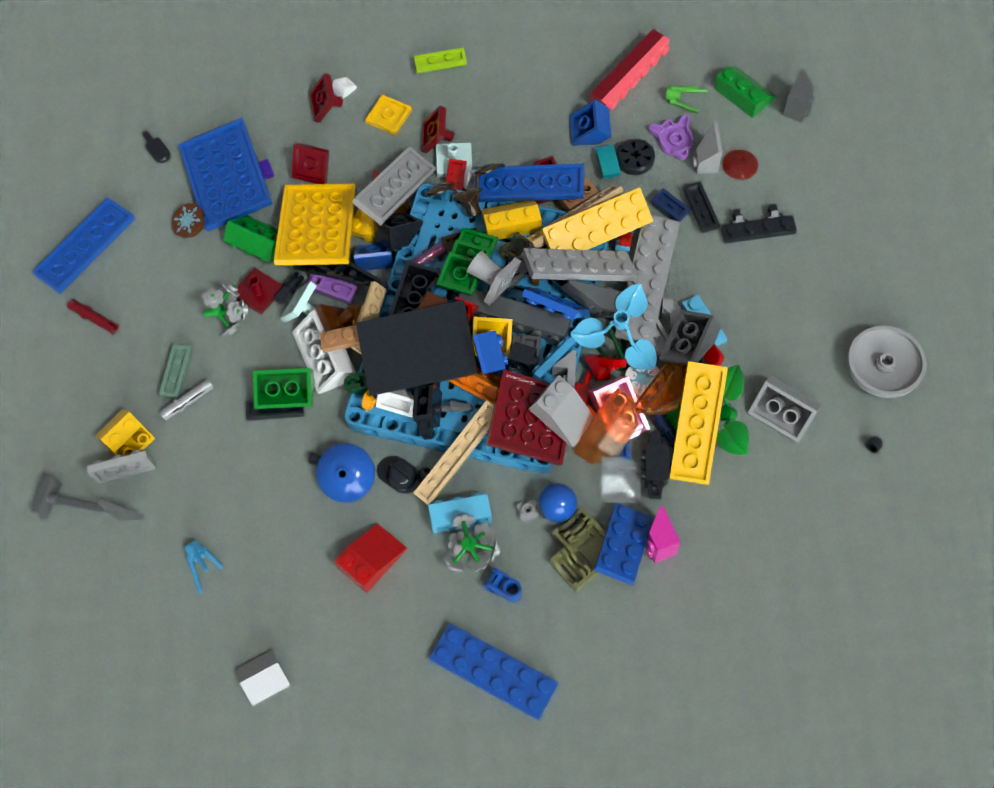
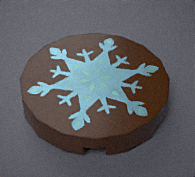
[171,203,205,239]

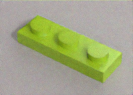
[414,47,467,73]

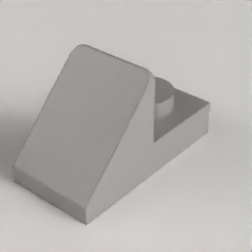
[552,350,576,389]

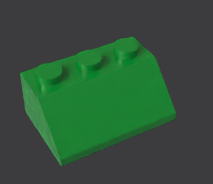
[714,66,776,118]
[223,215,278,262]
[253,368,314,409]

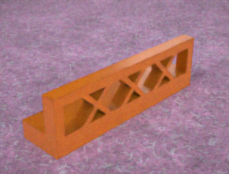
[448,365,500,405]

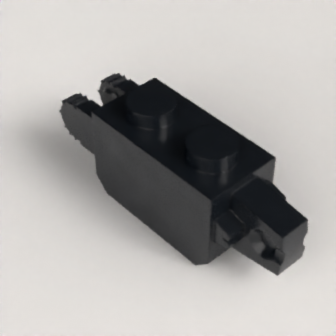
[413,382,442,440]
[641,430,670,499]

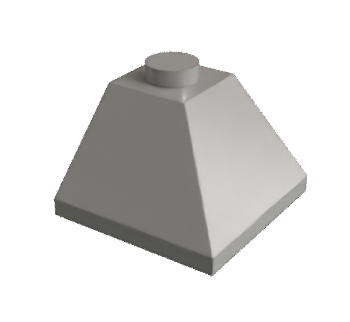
[692,122,722,174]

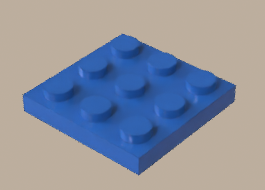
[522,288,588,320]

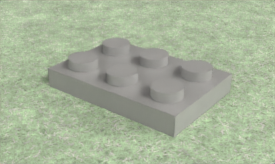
[87,450,156,483]

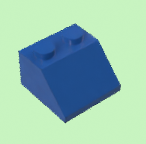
[569,100,612,146]
[473,331,508,375]

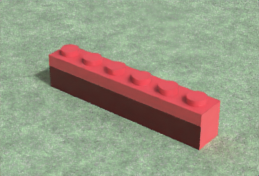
[589,29,669,111]

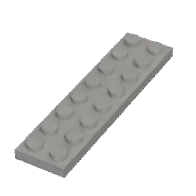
[615,215,680,343]

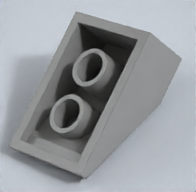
[529,375,596,448]

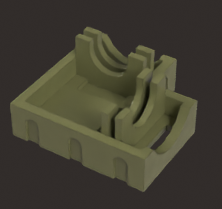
[550,507,606,593]

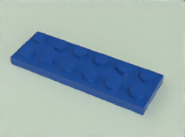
[475,163,584,202]
[32,197,135,294]
[429,623,559,721]

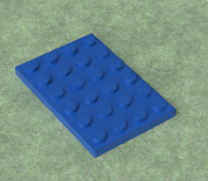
[178,118,273,232]

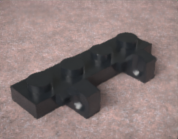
[721,204,797,244]

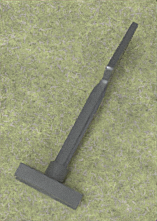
[31,475,145,521]

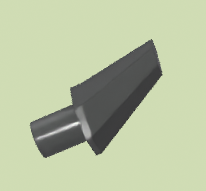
[441,401,473,412]

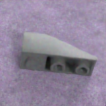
[561,280,620,318]

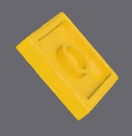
[365,94,412,136]

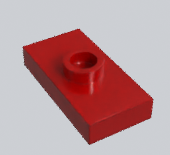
[446,159,467,191]

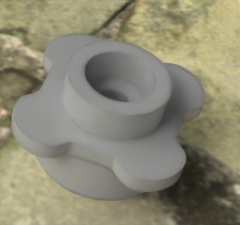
[517,500,539,521]

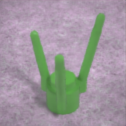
[666,86,708,113]

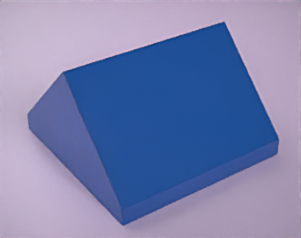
[354,244,393,271]

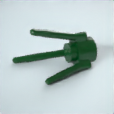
[597,324,630,371]

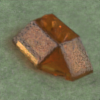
[631,362,687,415]
[575,388,638,464]

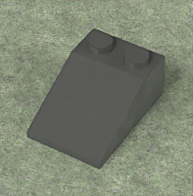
[659,310,721,365]

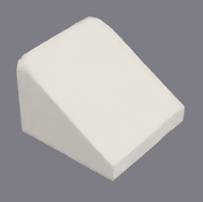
[332,77,357,99]

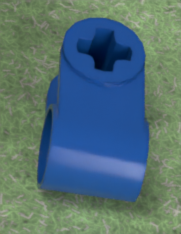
[482,568,522,603]

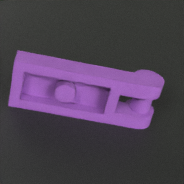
[305,273,358,305]

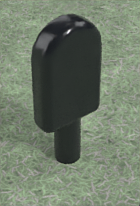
[142,131,171,163]

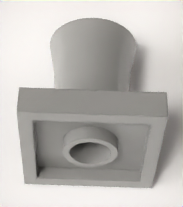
[467,251,521,306]

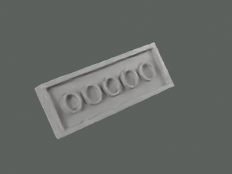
[352,146,437,226]
[522,248,638,282]

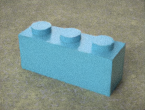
[428,493,492,533]

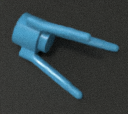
[184,541,224,594]

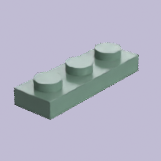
[159,344,193,399]

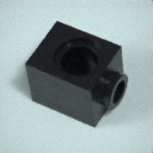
[508,342,539,373]

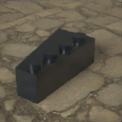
[388,261,442,316]

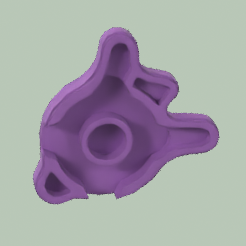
[648,115,694,160]

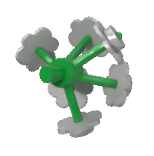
[202,282,249,337]
[444,513,501,572]

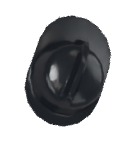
[377,456,420,494]

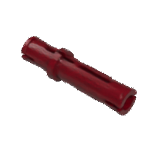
[67,298,119,335]

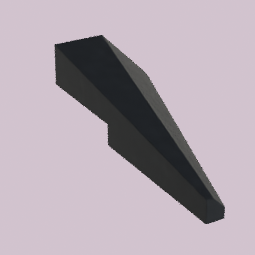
[293,261,389,289]

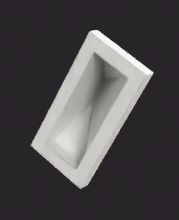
[376,389,414,418]

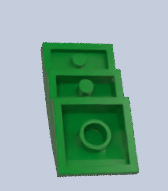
[436,227,498,296]

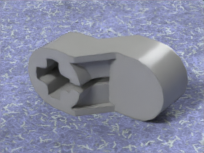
[661,297,679,331]

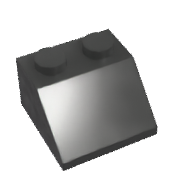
[783,68,815,123]

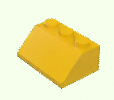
[481,200,542,240]

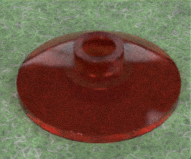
[723,149,758,180]

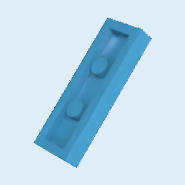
[531,337,576,380]

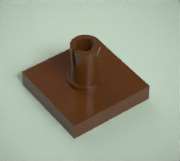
[315,304,357,331]

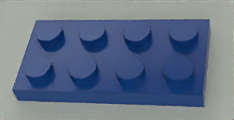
[594,503,653,586]

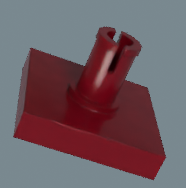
[309,73,343,123]
[421,105,455,154]
[291,142,329,184]
[237,267,283,315]

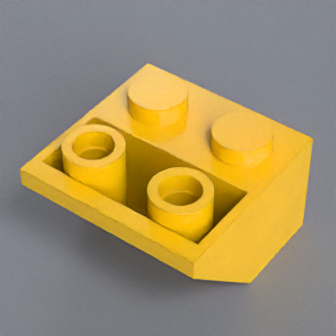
[95,409,155,456]

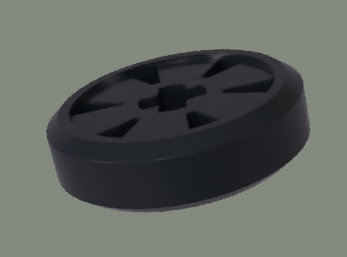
[616,139,655,175]

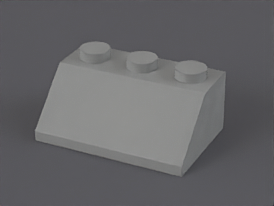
[748,376,822,443]

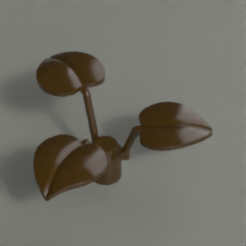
[425,163,505,217]

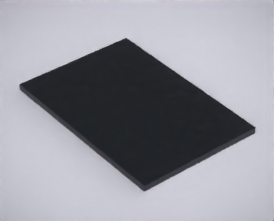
[356,300,478,397]

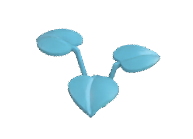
[570,283,657,370]

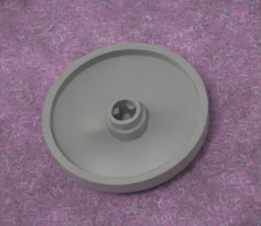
[847,326,927,398]

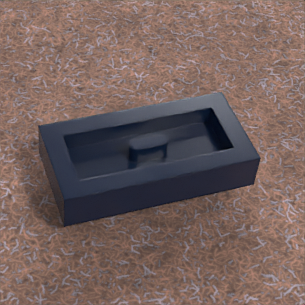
[651,188,691,222]

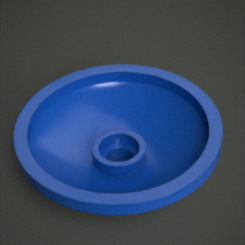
[316,443,375,503]

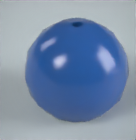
[539,483,578,523]

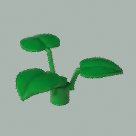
[667,365,749,455]

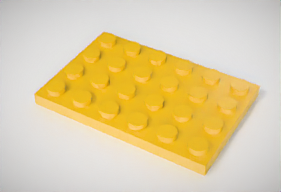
[274,184,356,265]

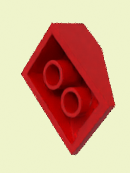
[334,523,407,593]

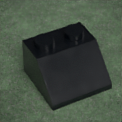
[373,213,423,251]

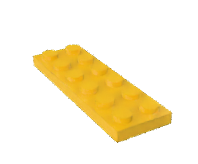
[540,187,653,250]
[669,361,728,485]

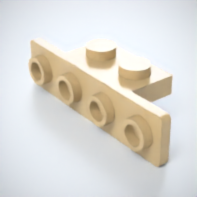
[351,281,387,355]

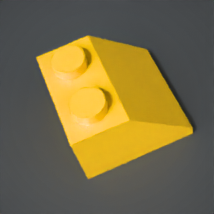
[472,317,513,359]

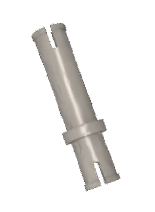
[159,379,214,421]

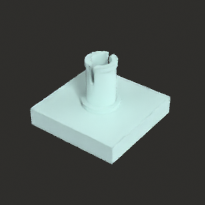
[436,143,472,178]
[280,281,316,323]

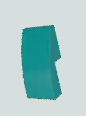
[596,144,621,179]

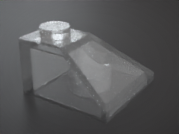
[601,457,641,502]

